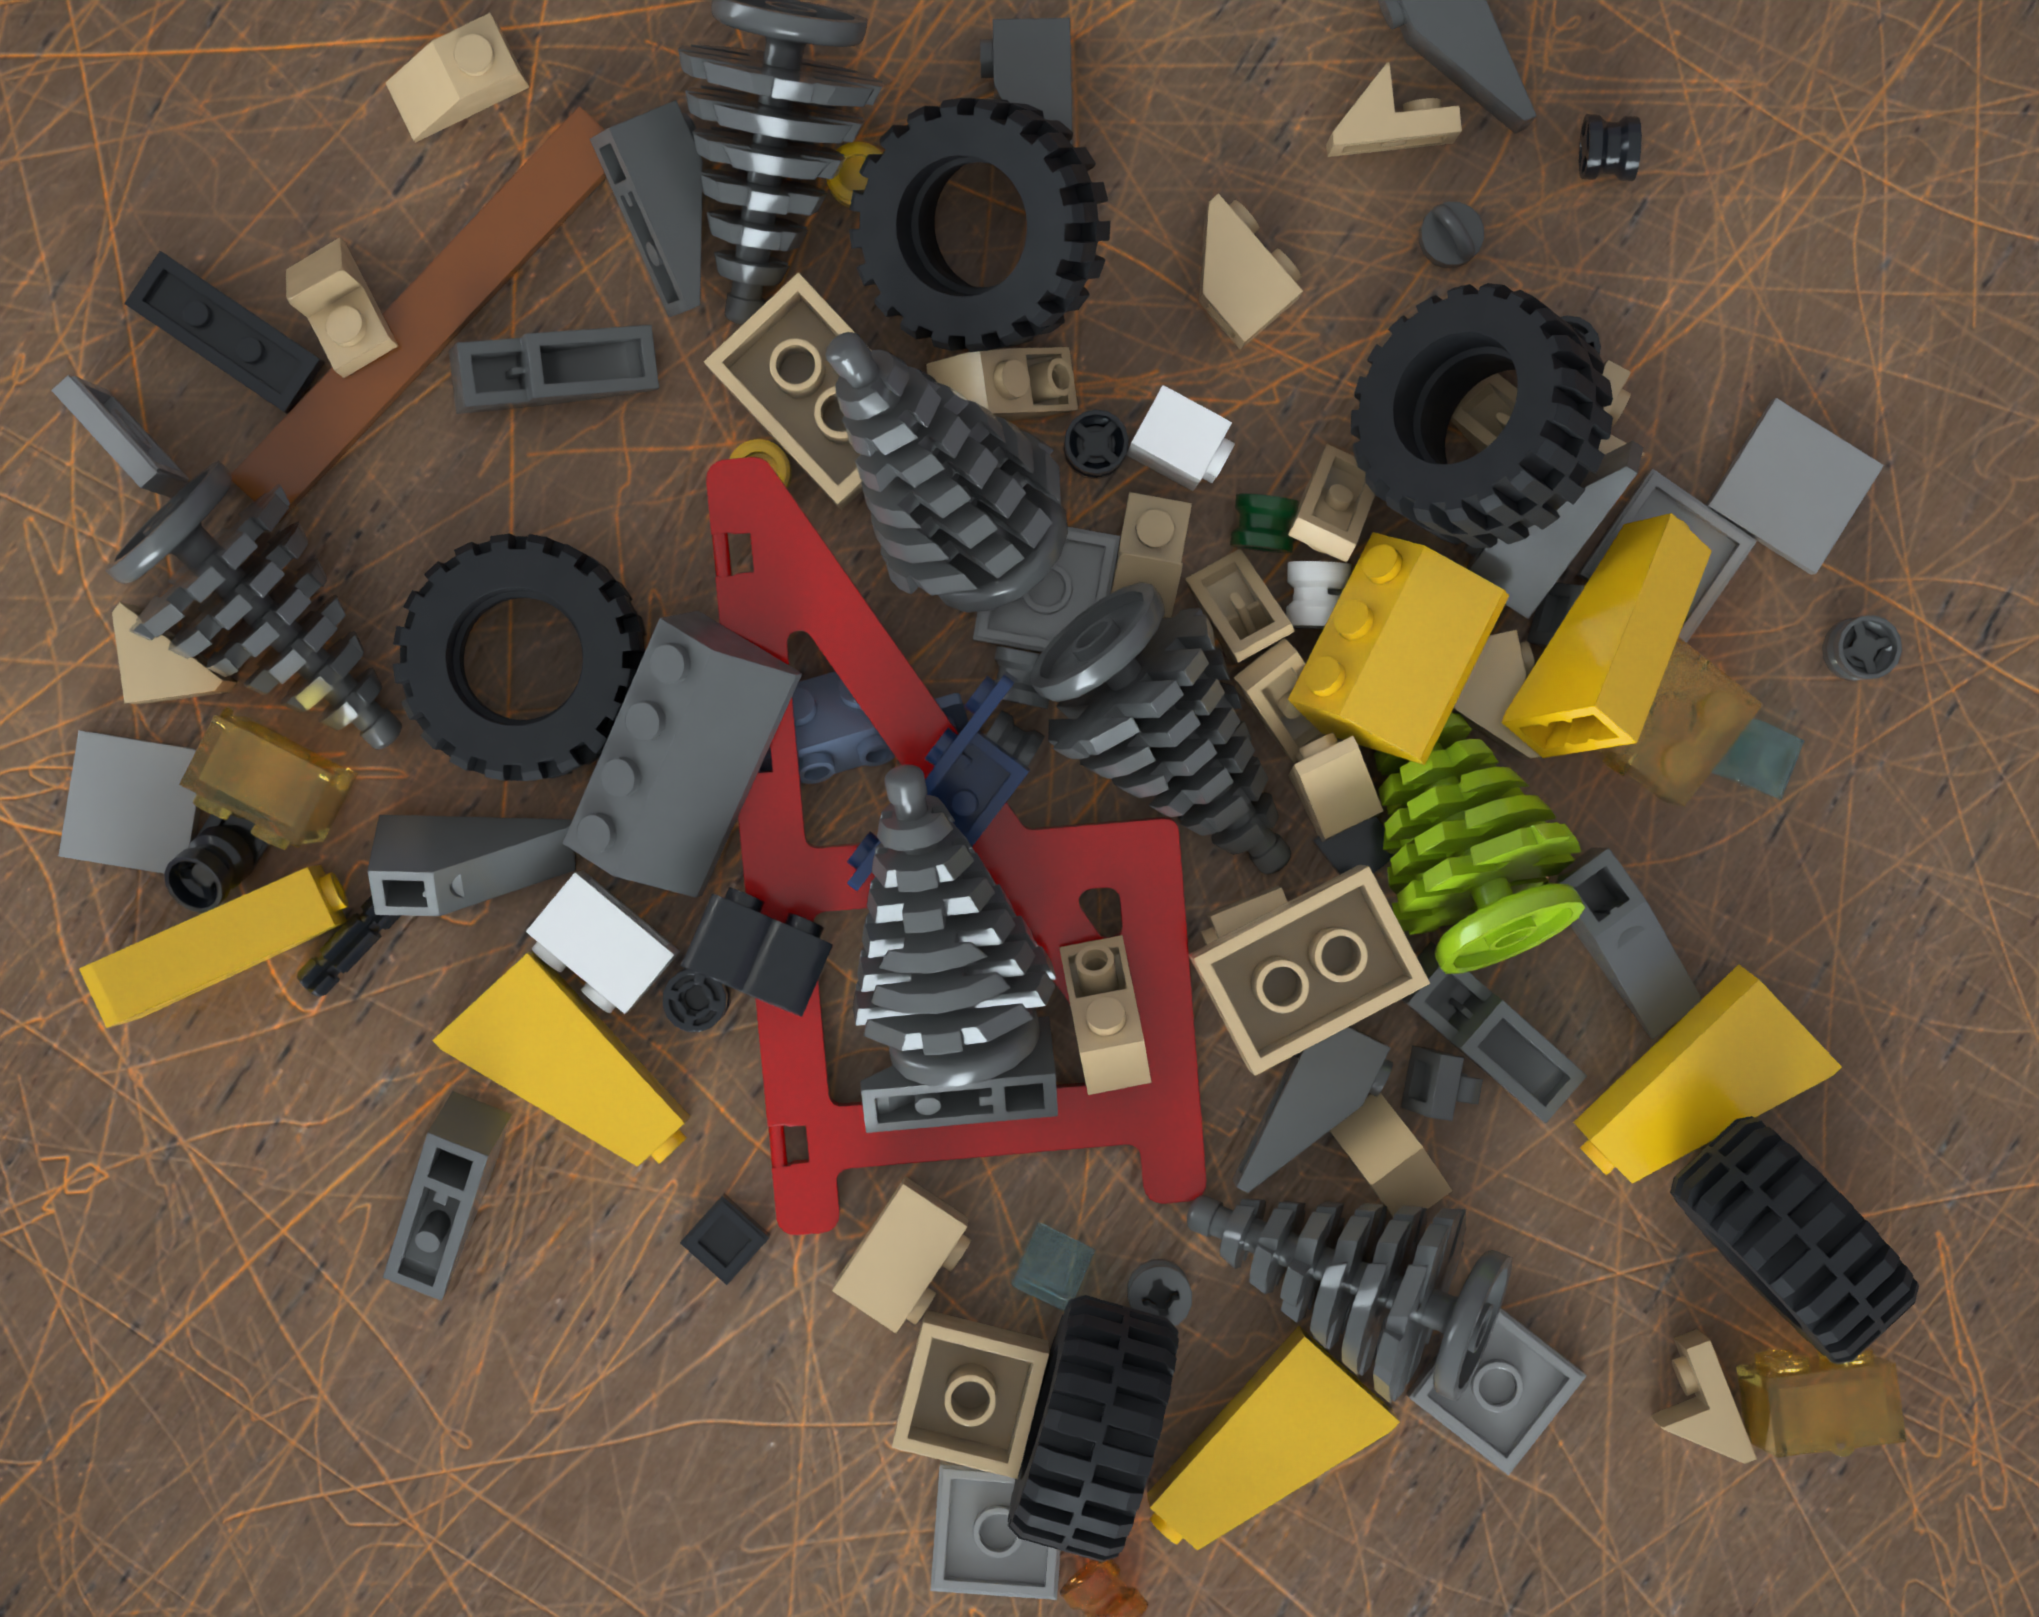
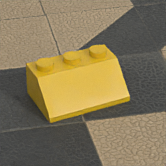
[1287,532,1509,765]

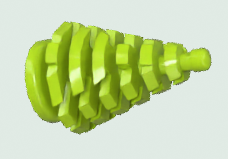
[1374,712,1585,974]

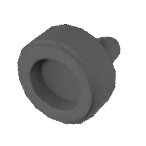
[1419,202,1484,268]

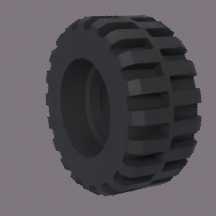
[849,98,1111,352]
[1351,283,1613,548]
[393,533,647,781]
[1670,1116,1919,1364]
[1008,1295,1179,1562]

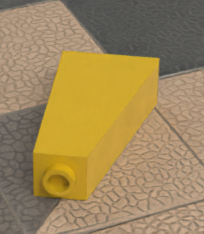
[1501,513,1712,758]
[79,865,348,1028]
[432,951,691,1167]
[1573,964,1842,1184]
[1147,1326,1400,1551]

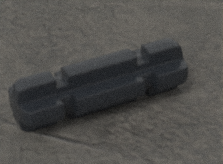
[297,895,402,997]

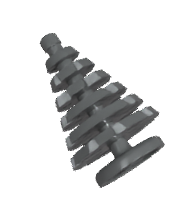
[678,0,885,325]
[826,332,1068,613]
[105,460,402,750]
[1030,582,1291,875]
[852,764,1056,1087]
[1187,1195,1512,1404]

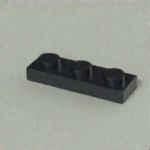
[124,251,325,414]

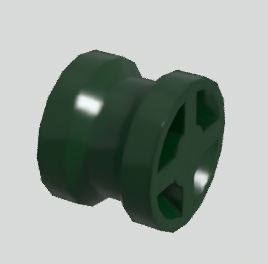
[1230,493,1299,553]

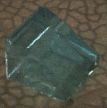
[1709,714,1804,800]
[1011,1222,1095,1311]

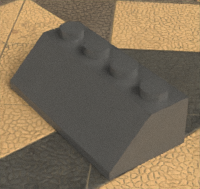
[562,611,802,898]

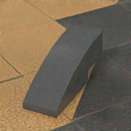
[449,325,659,414]
[1401,942,1587,1124]

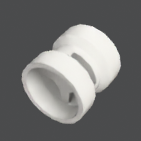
[1286,561,1352,629]

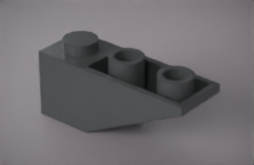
[367,815,576,916]
[1541,848,1702,1039]

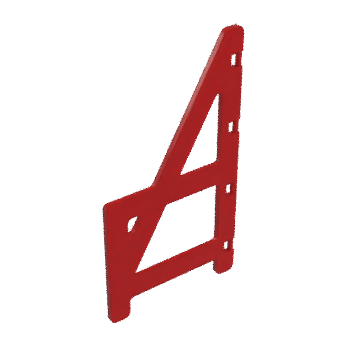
[706,457,1207,1235]

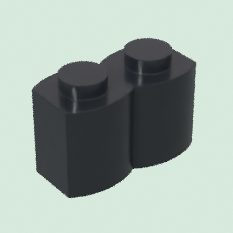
[680,887,833,1017]

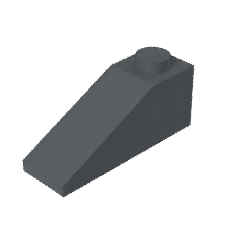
[1378,0,1537,133]
[980,18,1073,146]
[590,100,703,317]
[1464,441,1644,619]
[860,1016,1058,1133]
[1232,1026,1393,1193]
[383,1091,512,1301]

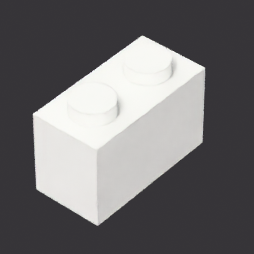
[1127,385,1235,491]
[526,870,680,1014]

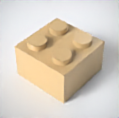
[892,1310,1049,1479]

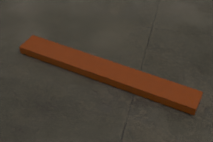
[231,106,606,523]

